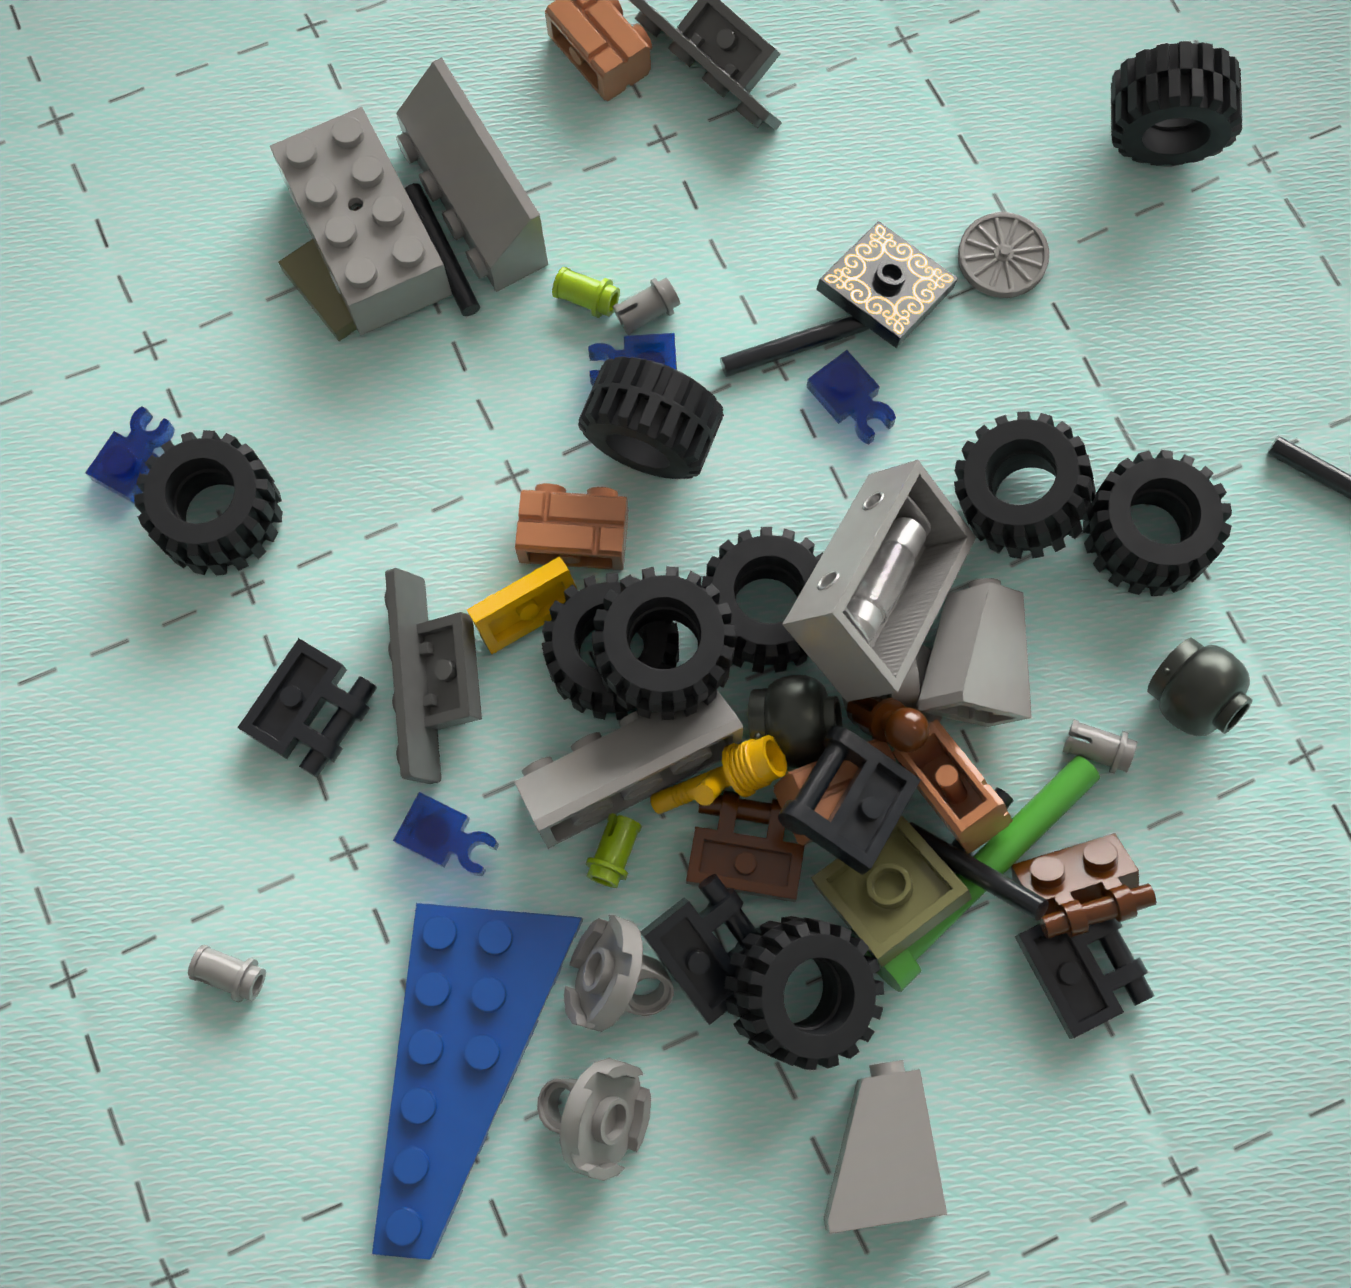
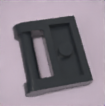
[778,726,921,875]

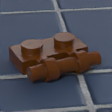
[686,790,805,902]
[1011,833,1157,939]

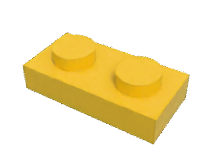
[467,556,578,655]

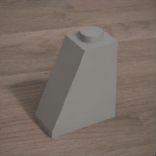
[918,578,1032,727]
[824,1060,947,1234]

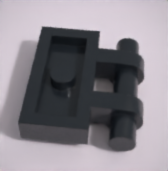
[237,638,377,778]
[640,874,762,1025]
[1015,918,1155,1039]

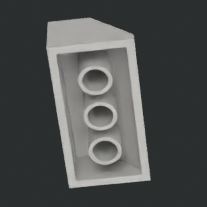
[396,57,548,292]
[514,690,743,849]

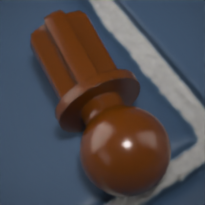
[847,696,929,752]

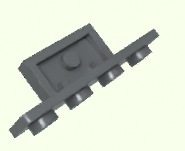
[629,0,782,130]
[384,568,482,784]

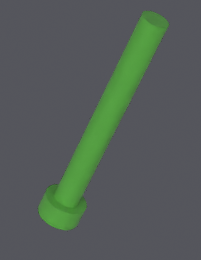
[865,755,1100,992]

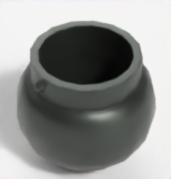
[1147,637,1253,736]
[748,675,842,768]

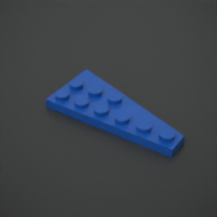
[372,903,583,1260]

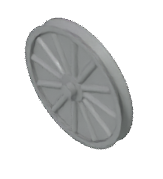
[958,212,1049,298]

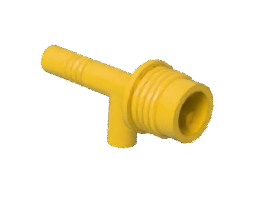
[650,735,787,814]

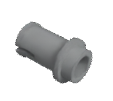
[612,278,681,335]
[1063,719,1137,774]
[188,945,266,1002]

